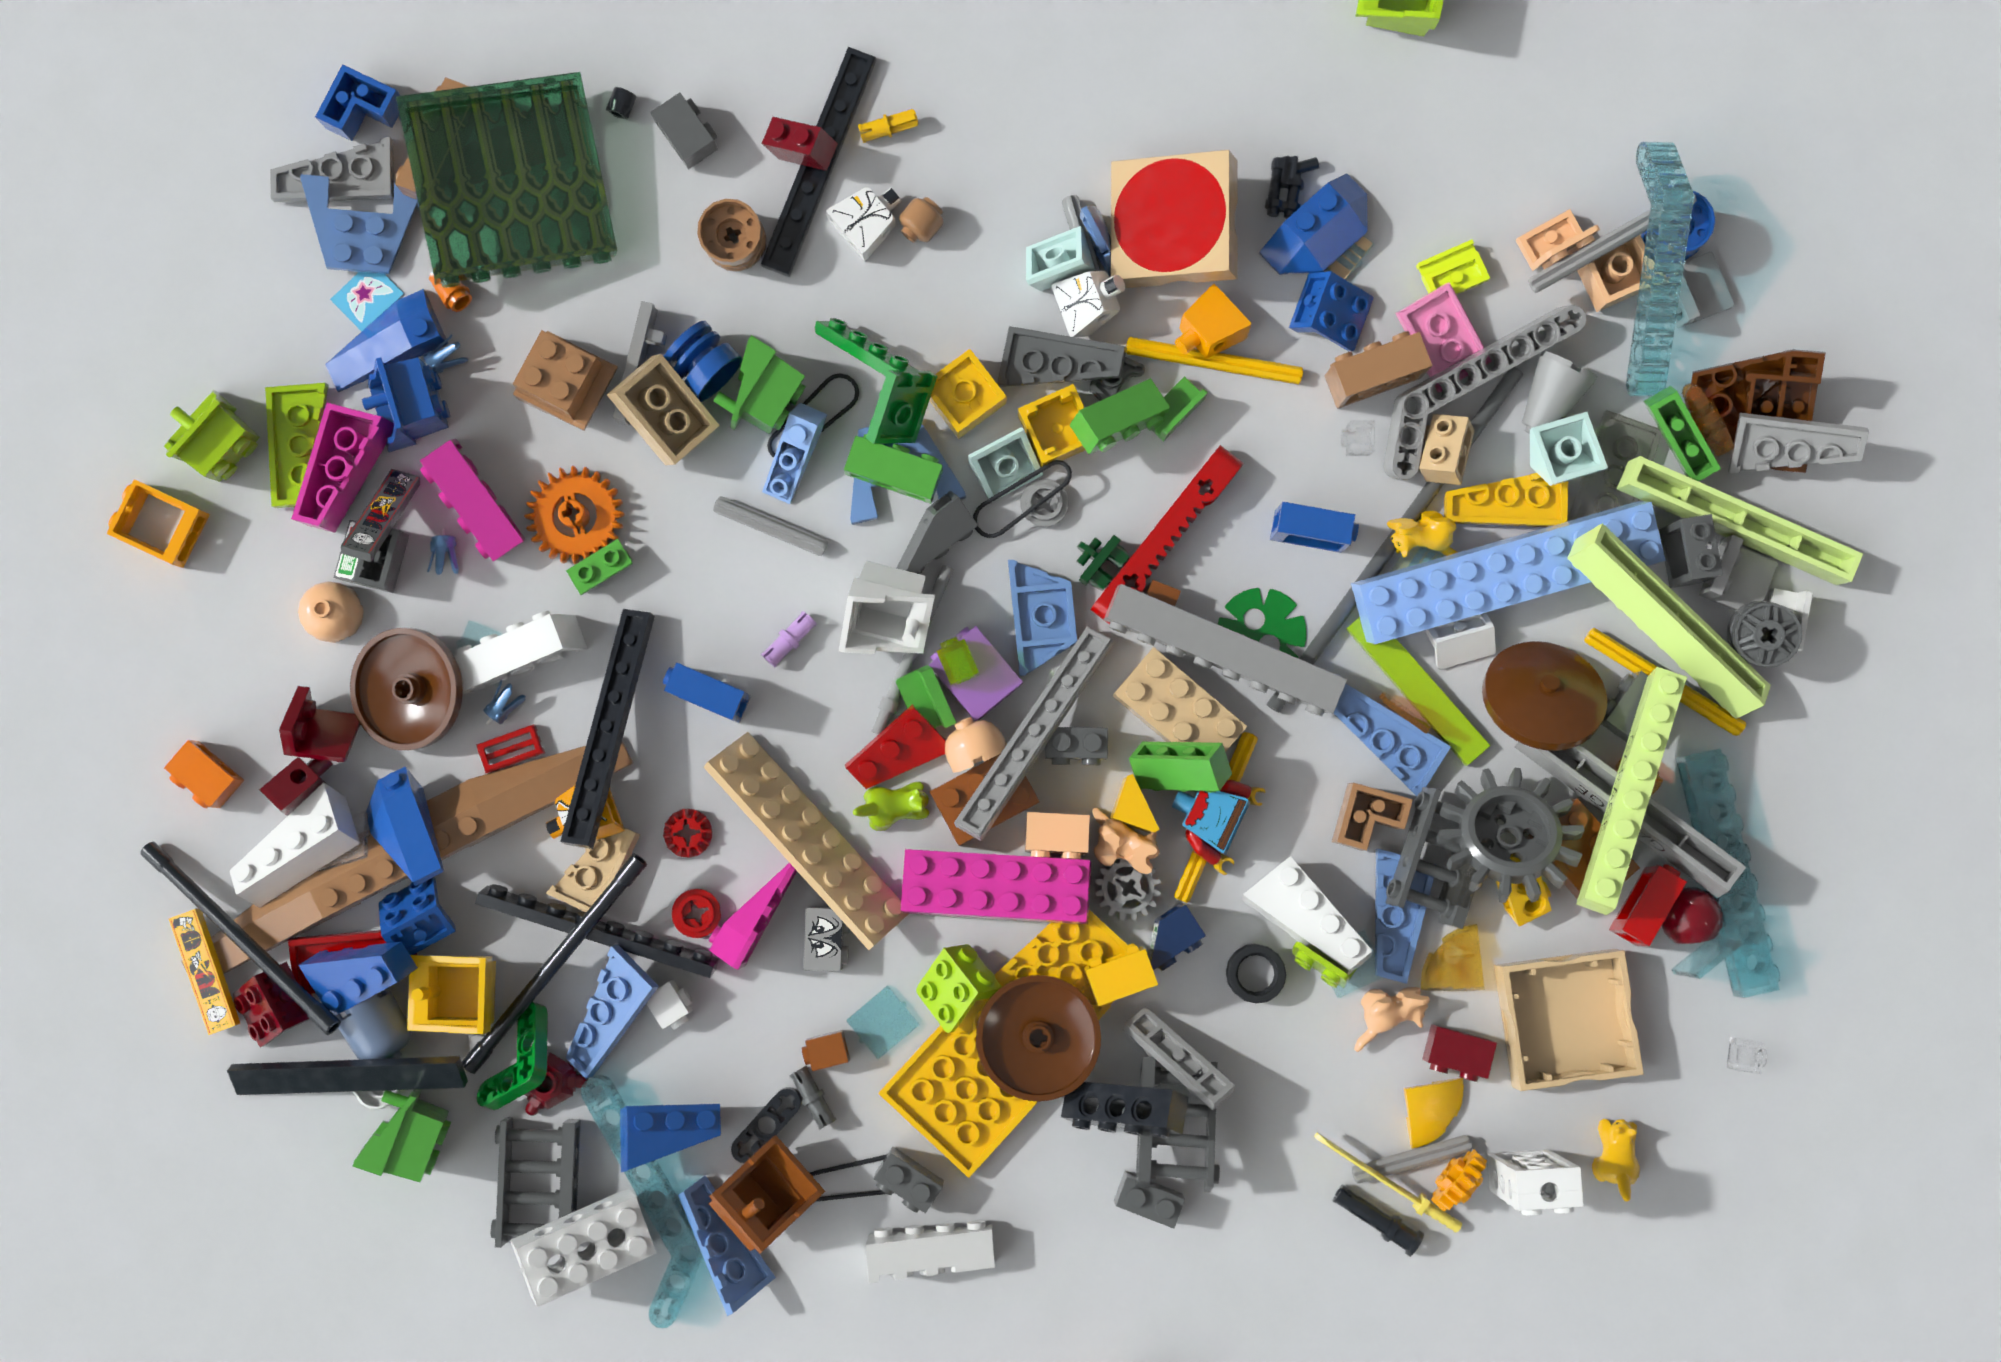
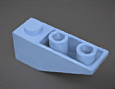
[762,403,827,504]

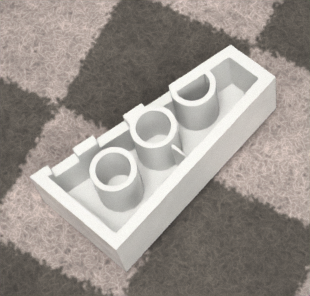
[453,611,588,694]
[230,782,361,908]
[1243,856,1372,975]
[866,1220,995,1283]

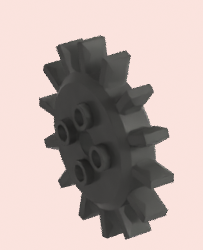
[1436,767,1584,903]

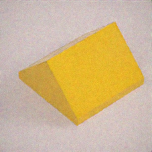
[1110,774,1160,833]

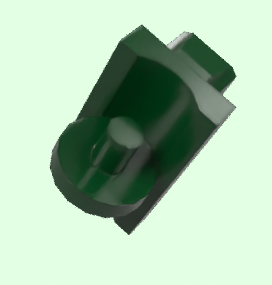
[1077,535,1130,591]

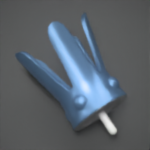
[423,334,468,373]
[427,528,459,575]
[483,680,526,725]

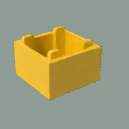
[929,349,1007,439]
[1018,384,1085,467]
[1084,943,1158,1006]

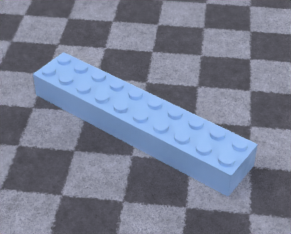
[1351,501,1666,644]

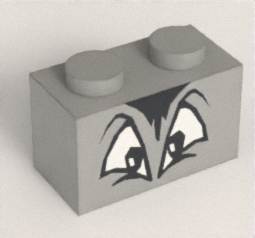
[803,907,850,971]

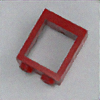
[1609,864,1687,946]

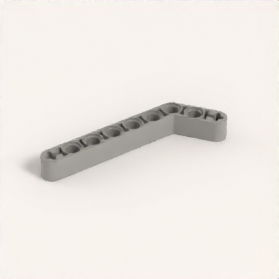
[1384,305,1587,480]

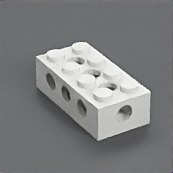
[1487,1149,1584,1215]
[510,1188,656,1307]

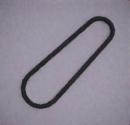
[767,373,859,457]
[973,460,1072,538]
[810,1154,909,1201]

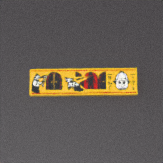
[169,908,241,1035]

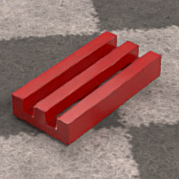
[476,724,545,774]

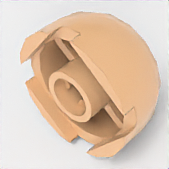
[298,581,364,643]
[945,717,1007,773]

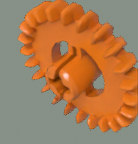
[524,466,625,565]

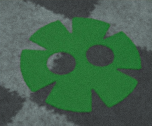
[1218,588,1306,658]

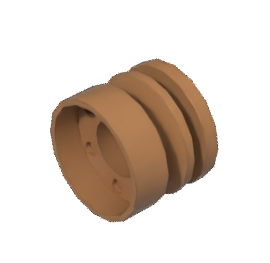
[697,199,767,271]

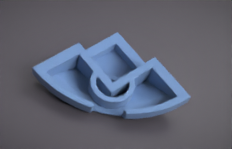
[1080,206,1111,276]

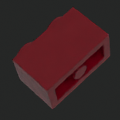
[761,117,838,171]
[1422,1024,1497,1082]

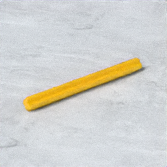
[1126,337,1303,384]
[1584,628,1746,736]
[1174,732,1258,903]

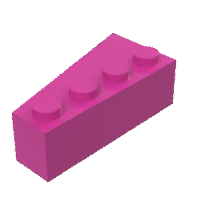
[291,403,394,533]
[420,439,525,562]

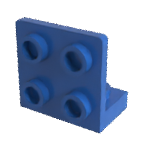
[1289,271,1373,351]
[378,877,456,955]

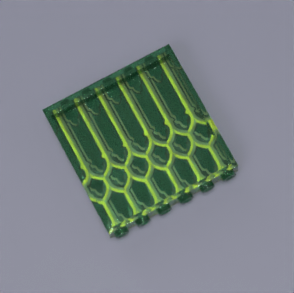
[396,72,618,288]

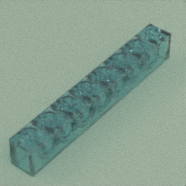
[1675,748,1780,998]

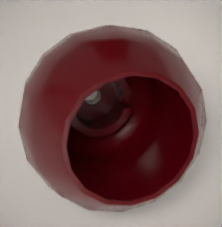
[1662,887,1723,944]

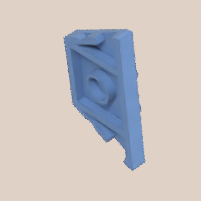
[1008,559,1077,677]

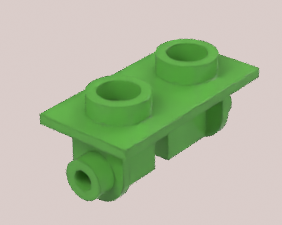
[566,539,633,595]

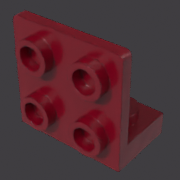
[279,686,360,762]
[233,961,310,1047]

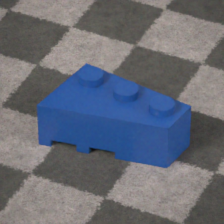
[620,1104,721,1173]

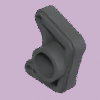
[1090,357,1145,401]

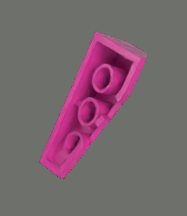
[709,863,797,970]

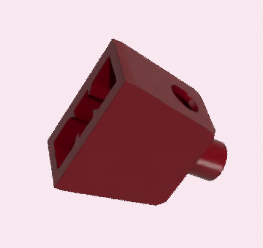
[259,757,333,816]

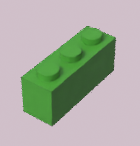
[1070,378,1170,455]
[1643,385,1721,481]
[844,434,943,504]
[1129,741,1232,793]

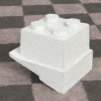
[839,561,935,654]

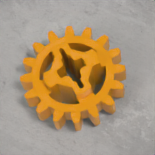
[1431,1149,1487,1212]

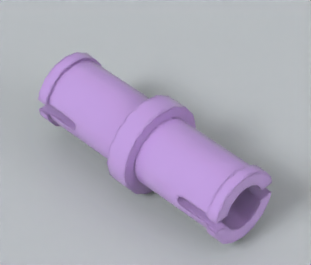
[761,611,817,668]

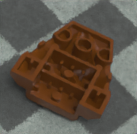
[1687,349,1826,473]

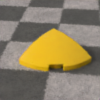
[1403,1078,1464,1149]

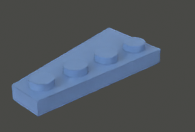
[1334,684,1451,796]
[678,1175,776,1316]

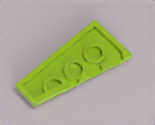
[265,383,329,508]

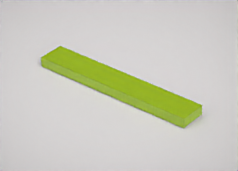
[1346,617,1490,766]

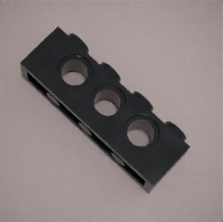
[1061,1082,1189,1138]

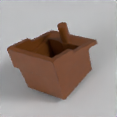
[709,1135,825,1254]

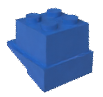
[362,357,451,453]

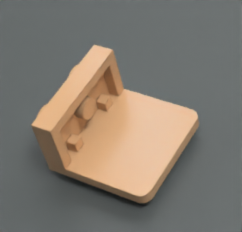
[1515,209,1600,271]

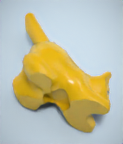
[1387,511,1458,558]
[1592,1118,1640,1202]

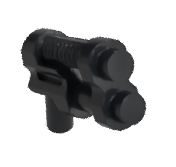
[1265,156,1319,219]

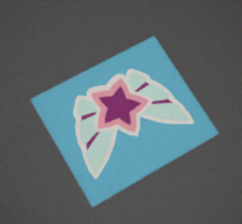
[330,272,404,332]

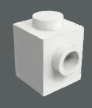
[647,979,693,1030]

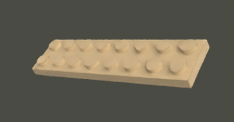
[704,732,910,950]

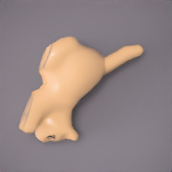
[1092,807,1160,874]
[1354,987,1430,1052]

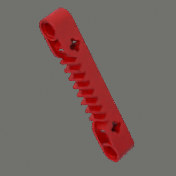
[1090,445,1244,625]

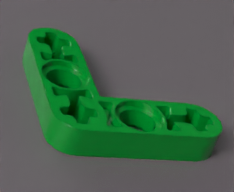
[476,1002,548,1110]

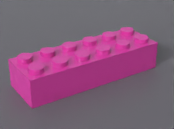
[901,849,1092,925]

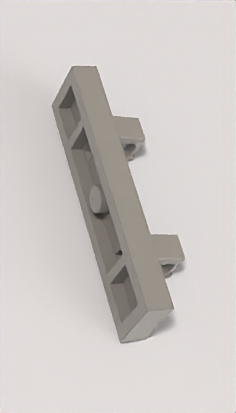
[613,301,667,426]
[1123,1006,1235,1110]

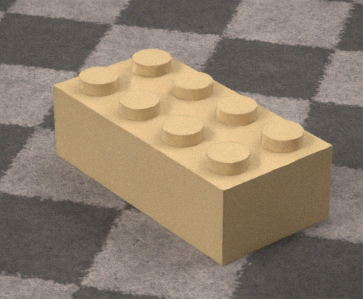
[1112,647,1247,752]

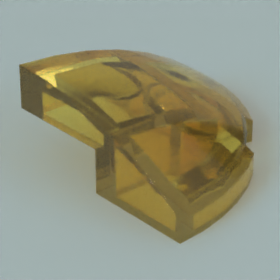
[1421,924,1485,991]

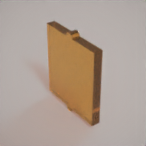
[1379,691,1431,734]

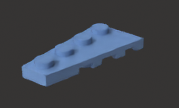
[1375,848,1436,984]
[566,944,659,1079]

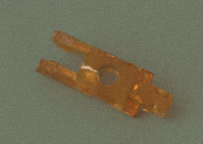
[1681,383,1734,457]

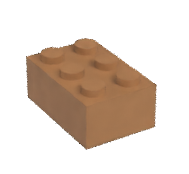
[1325,331,1433,409]

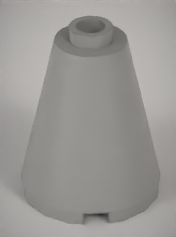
[1522,351,1598,434]

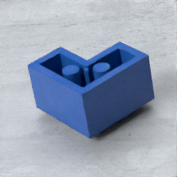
[315,64,406,141]

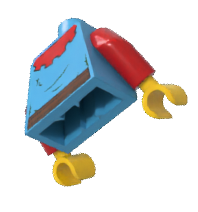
[1172,779,1266,875]

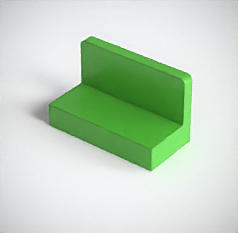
[1152,376,1208,442]
[895,665,956,728]

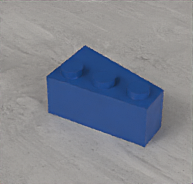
[298,941,418,1016]

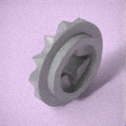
[1020,479,1069,527]

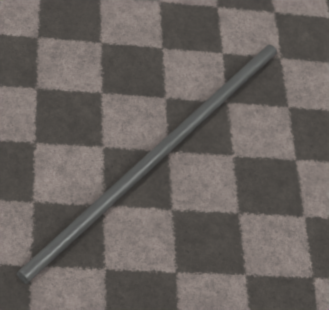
[1266,367,1523,713]

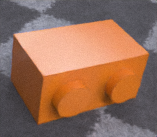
[164,740,244,809]

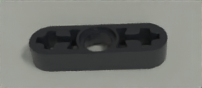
[731,1087,802,1163]

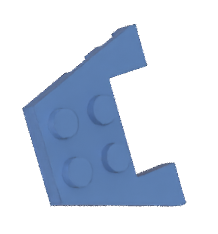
[300,174,418,274]
[850,424,966,525]

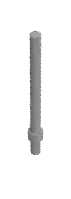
[871,565,954,735]

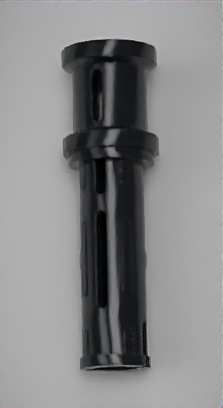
[1332,1184,1424,1257]

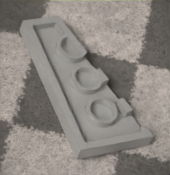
[270,136,394,202]
[1728,413,1869,474]

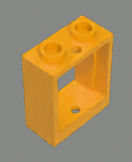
[106,479,210,568]

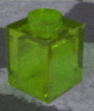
[936,637,980,687]

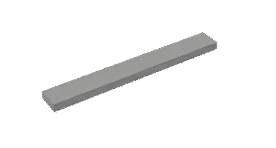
[954,626,1114,841]

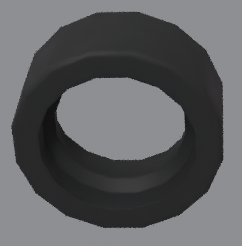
[1226,944,1286,1004]

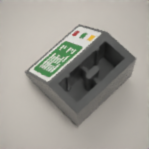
[333,520,409,593]

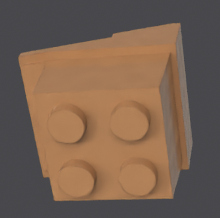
[513,330,618,431]

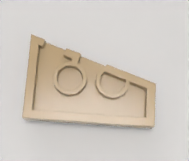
[546,827,640,919]

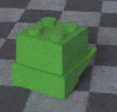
[713,335,806,434]
[352,1089,451,1182]

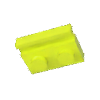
[1416,239,1490,295]

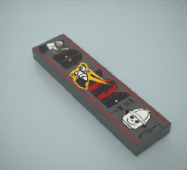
[341,469,420,562]

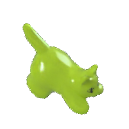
[853,781,930,831]

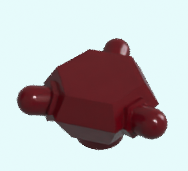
[524,1046,589,1116]

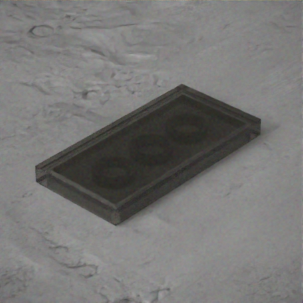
[1567,410,1662,521]

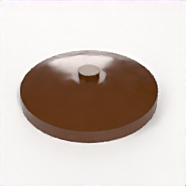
[350,628,463,750]
[1482,641,1607,751]
[976,975,1101,1102]

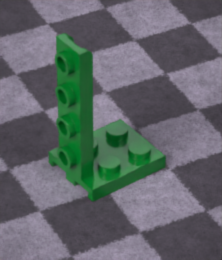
[815,318,937,444]

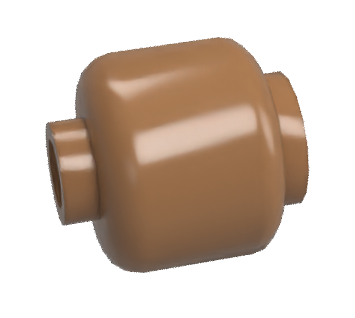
[899,197,943,243]

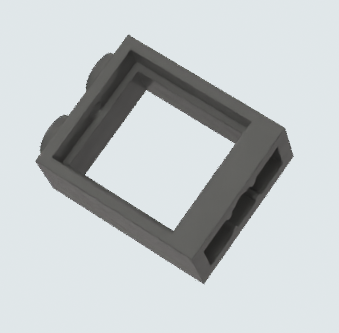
[1659,514,1723,588]

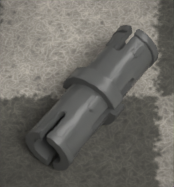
[789,1066,837,1130]

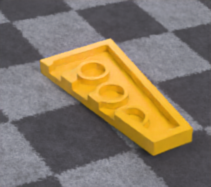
[1444,473,1568,527]

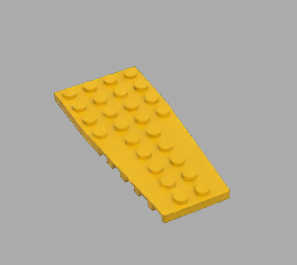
[878,910,1127,1178]

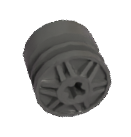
[1727,601,1802,667]

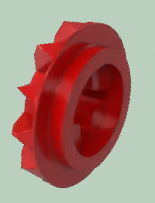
[663,809,713,858]
[672,889,721,938]

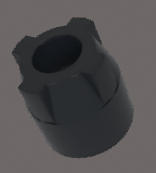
[606,87,637,120]

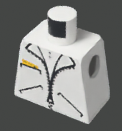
[826,187,902,262]
[1051,271,1125,337]

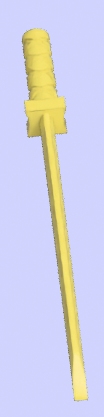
[1314,1132,1462,1233]

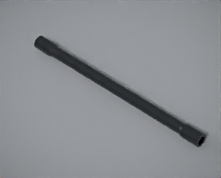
[140,841,341,1035]
[462,853,647,1074]

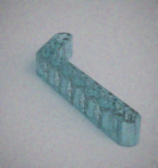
[1626,141,1693,397]
[581,1075,703,1329]

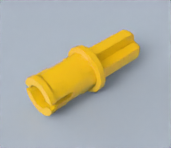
[858,109,918,143]

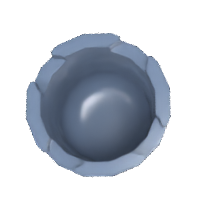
[336,987,411,1060]

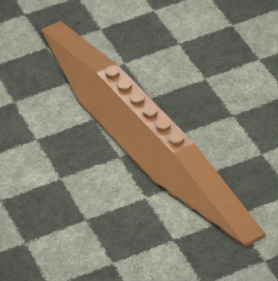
[181,741,633,974]

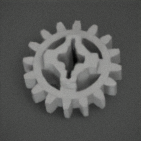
[1095,858,1161,921]

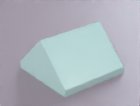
[1026,226,1096,291]
[1530,412,1608,486]
[968,427,1043,500]

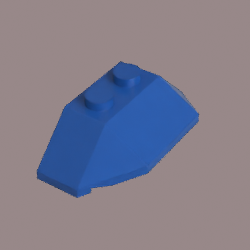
[1259,173,1368,275]

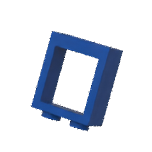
[1270,501,1359,553]
[663,662,751,724]

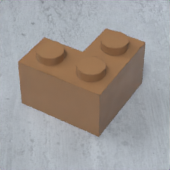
[1332,782,1413,851]

